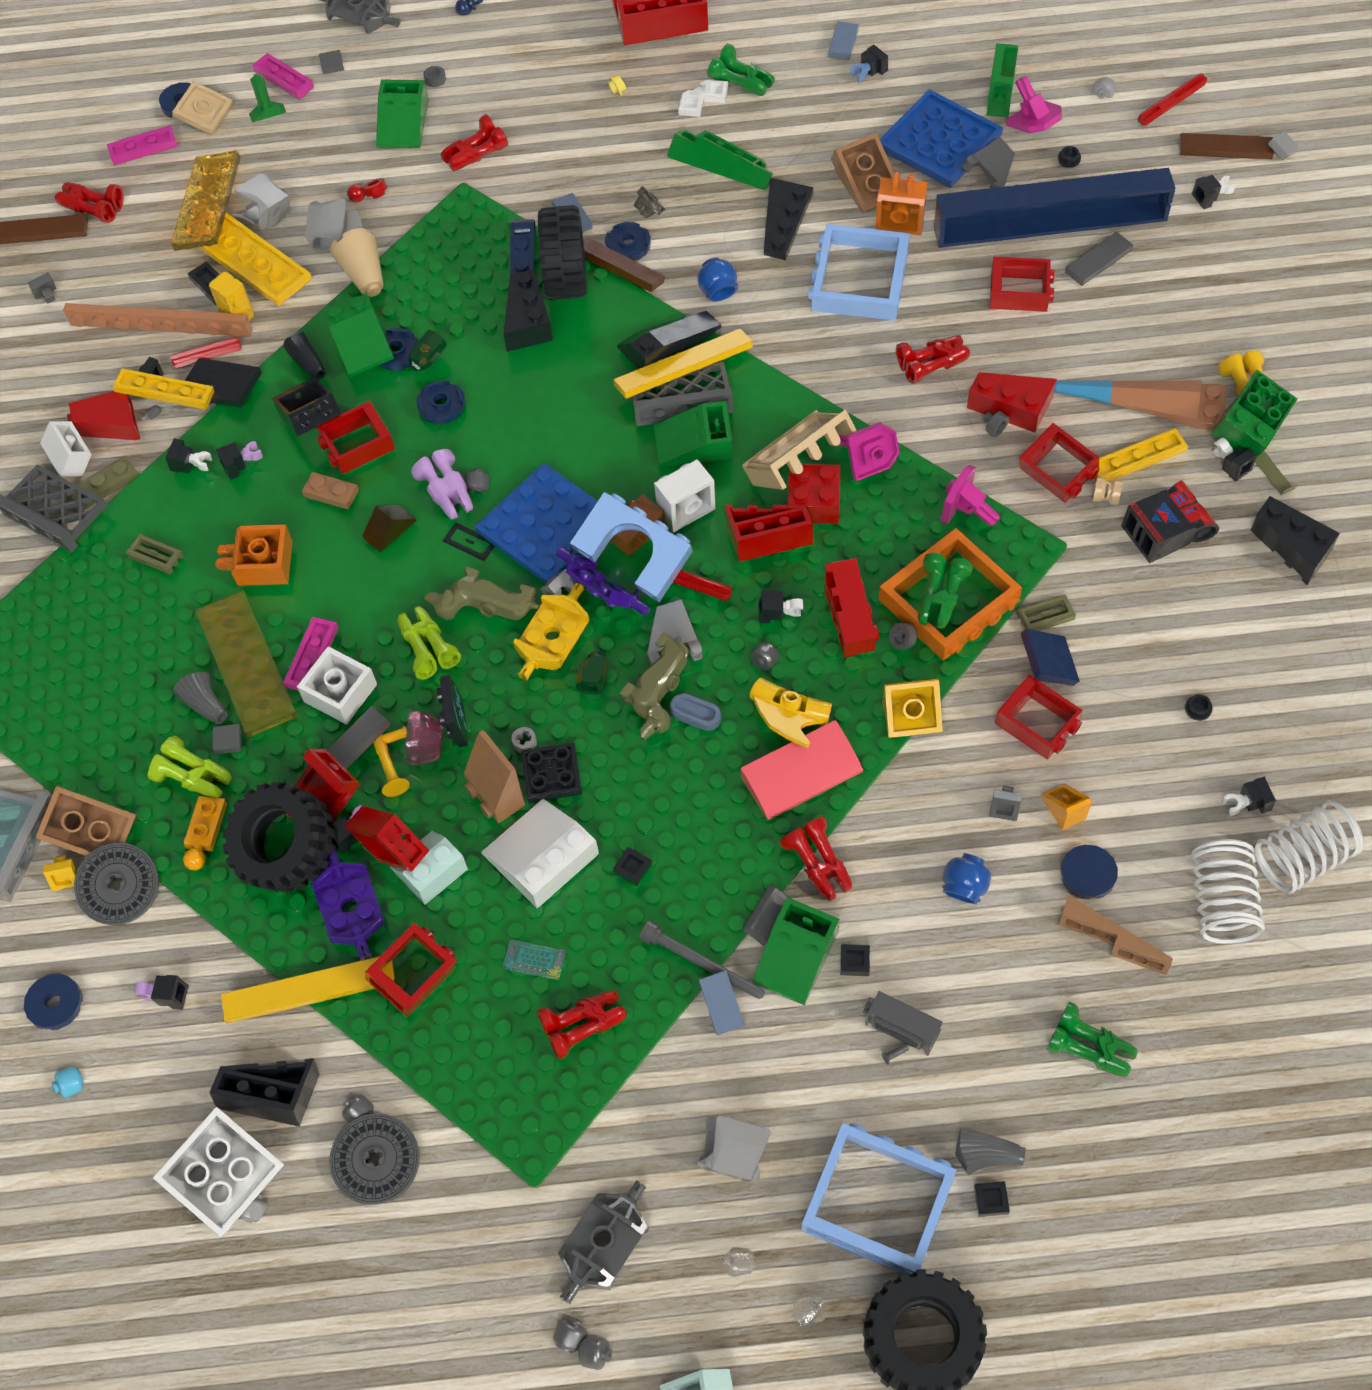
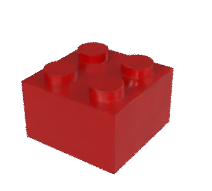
[788,464,840,524]

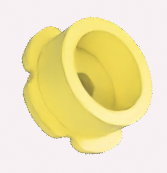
[608,74,627,95]

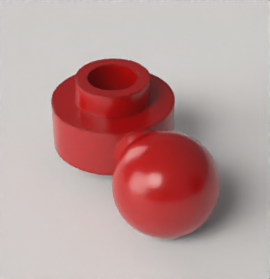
[347,178,387,203]

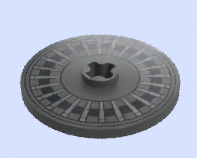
[74,843,159,926]
[329,1113,420,1205]

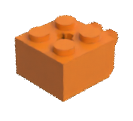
[876,172,928,235]
[216,524,293,586]

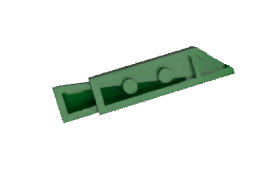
[667,128,773,190]

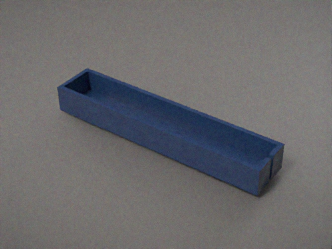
[934,167,1176,248]

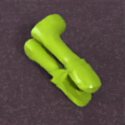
[397,606,461,680]
[148,736,232,798]

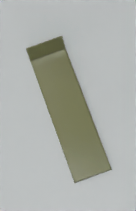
[1255,451,1297,495]

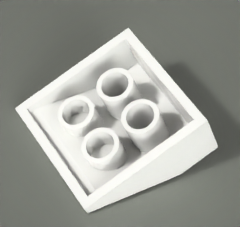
[482,799,599,908]
[153,1107,284,1238]

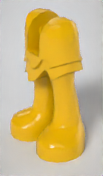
[1218,350,1264,396]

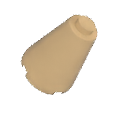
[330,228,384,297]

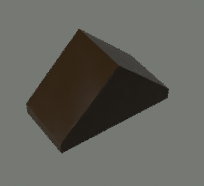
[362,505,416,552]

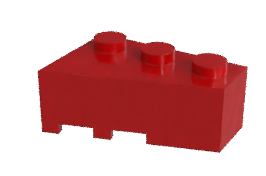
[967,372,1057,433]
[725,505,813,562]
[824,558,879,657]

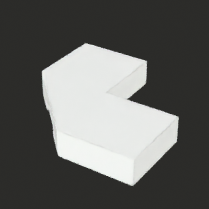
[678,80,729,117]

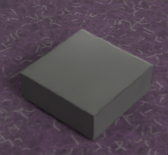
[319,50,344,74]
[213,724,242,755]

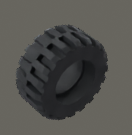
[538,205,587,300]
[222,782,336,893]
[863,1269,987,1390]

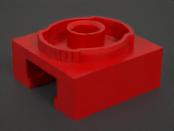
[612,0,709,46]

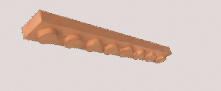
[63,303,253,337]

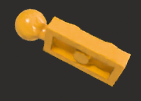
[183,796,227,871]

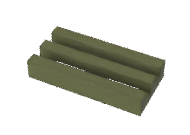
[126,534,184,575]
[1016,594,1076,631]

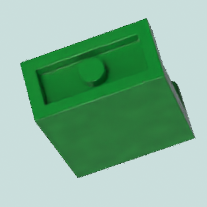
[986,43,1018,118]

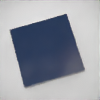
[1020,629,1080,686]

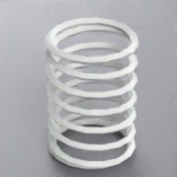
[1255,800,1363,894]
[1191,839,1265,944]

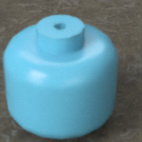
[52,1066,84,1098]

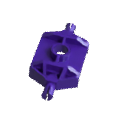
[556,547,650,616]
[311,848,385,960]

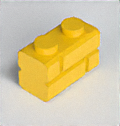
[209,271,254,321]

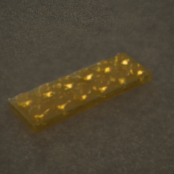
[171,150,241,251]
[195,591,298,737]

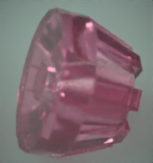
[405,710,443,765]

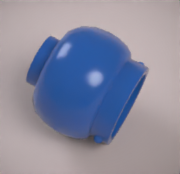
[697,257,738,302]
[942,853,991,904]

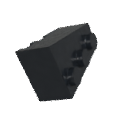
[503,269,553,352]
[1251,496,1340,585]
[209,1058,320,1127]

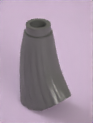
[173,672,228,724]
[955,1129,1026,1175]

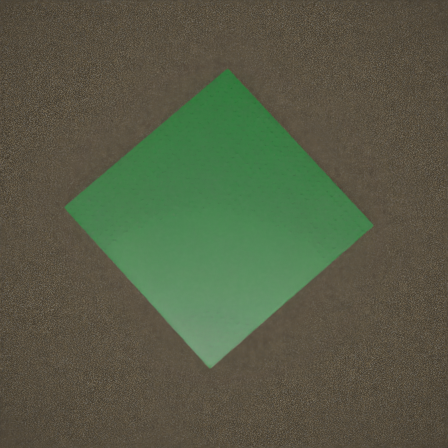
[0,183,1067,1188]

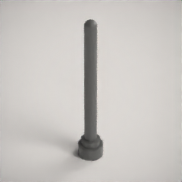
[639,920,765,999]

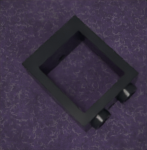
[272,377,341,436]

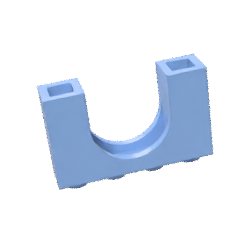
[570,492,693,603]

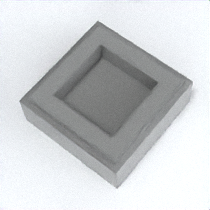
[1268,131,1299,160]

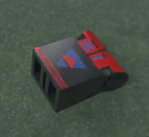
[1121,480,1219,564]

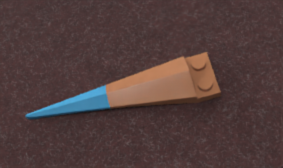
[1054,380,1226,430]

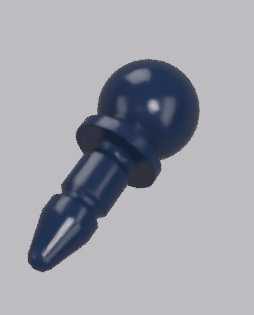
[455,0,483,16]

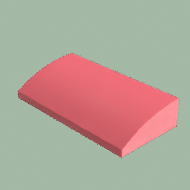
[741,720,863,820]

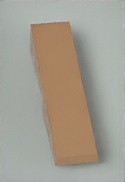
[1059,895,1173,975]

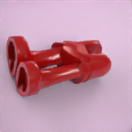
[441,114,508,171]
[54,182,124,223]
[896,335,970,384]
[778,816,852,902]
[537,990,627,1060]

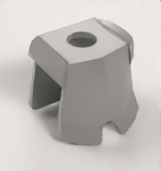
[231,173,290,229]
[305,198,362,251]
[697,1115,771,1182]

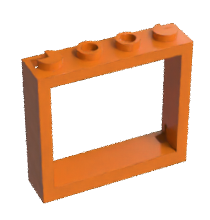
[879,528,1022,661]

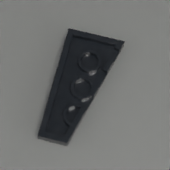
[764,178,813,260]

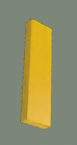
[113,368,214,410]
[1094,428,1188,481]

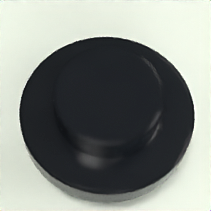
[1058,146,1081,168]
[1185,694,1213,721]

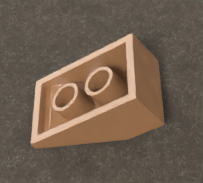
[831,133,894,213]
[464,730,525,824]
[35,786,136,856]

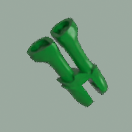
[707,43,775,96]
[918,553,973,629]
[1047,1001,1138,1077]

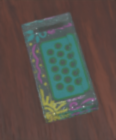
[503,939,566,980]

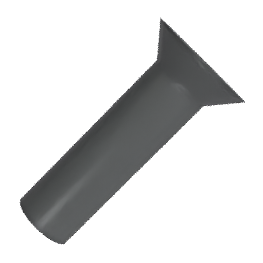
[882,1044,909,1065]

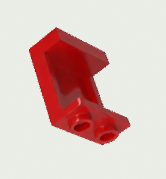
[286,749,360,822]

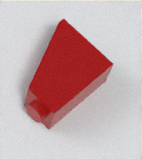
[67,391,140,440]

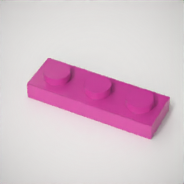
[252,53,314,100]
[107,125,178,166]
[283,617,339,691]

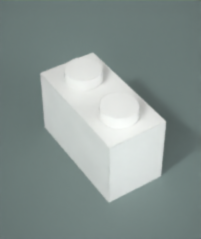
[40,421,92,477]

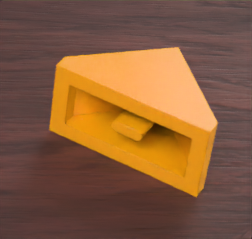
[1041,783,1092,830]

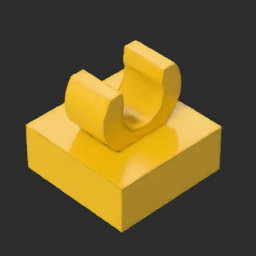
[43,855,77,892]

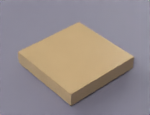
[172,81,233,135]

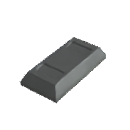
[742,883,790,946]

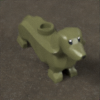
[425,566,539,620]
[620,632,689,740]

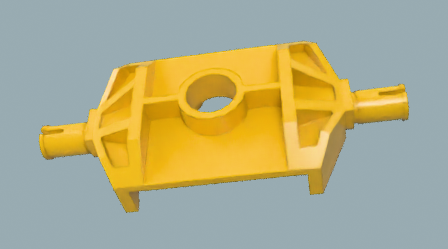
[513,583,589,680]

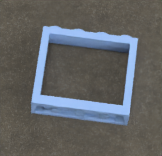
[808,224,910,321]
[802,1123,957,1275]

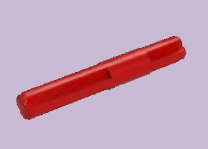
[1137,73,1207,126]

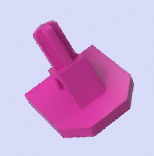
[1005,76,1062,133]
[839,422,900,481]
[940,465,999,526]

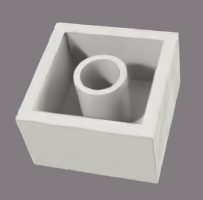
[654,459,716,533]
[297,646,377,725]

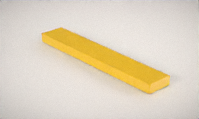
[614,328,753,399]
[221,956,396,1024]

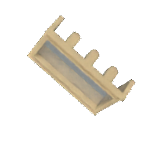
[742,409,857,490]

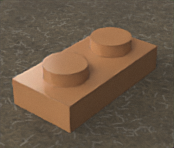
[302,472,359,510]

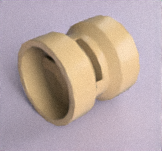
[1092,476,1123,506]

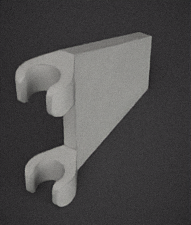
[647,599,703,666]

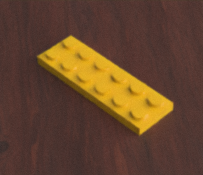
[184,207,312,307]

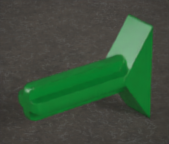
[249,74,286,123]

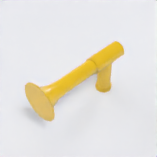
[373,726,410,797]

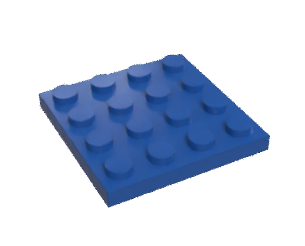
[880,89,1003,188]
[475,463,598,584]

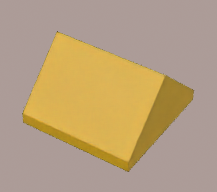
[882,679,943,738]

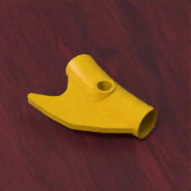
[750,678,832,748]

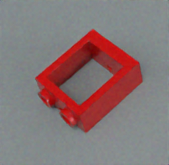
[990,256,1055,312]
[316,401,395,474]
[1019,423,1100,503]
[995,675,1083,760]
[344,806,430,872]
[365,923,456,1017]

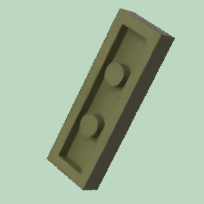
[67,456,139,514]

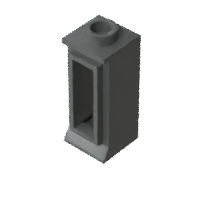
[863,991,943,1056]

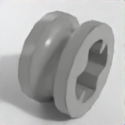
[511,727,537,754]

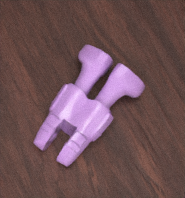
[411,449,473,520]

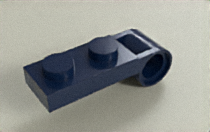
[510,219,536,275]

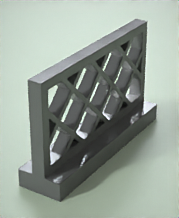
[632,362,733,426]
[0,465,108,553]

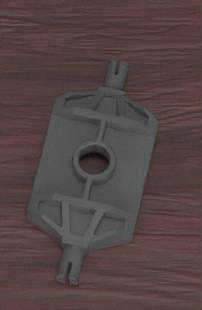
[320,0,401,34]
[558,1180,649,1305]

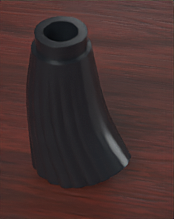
[283,331,326,380]

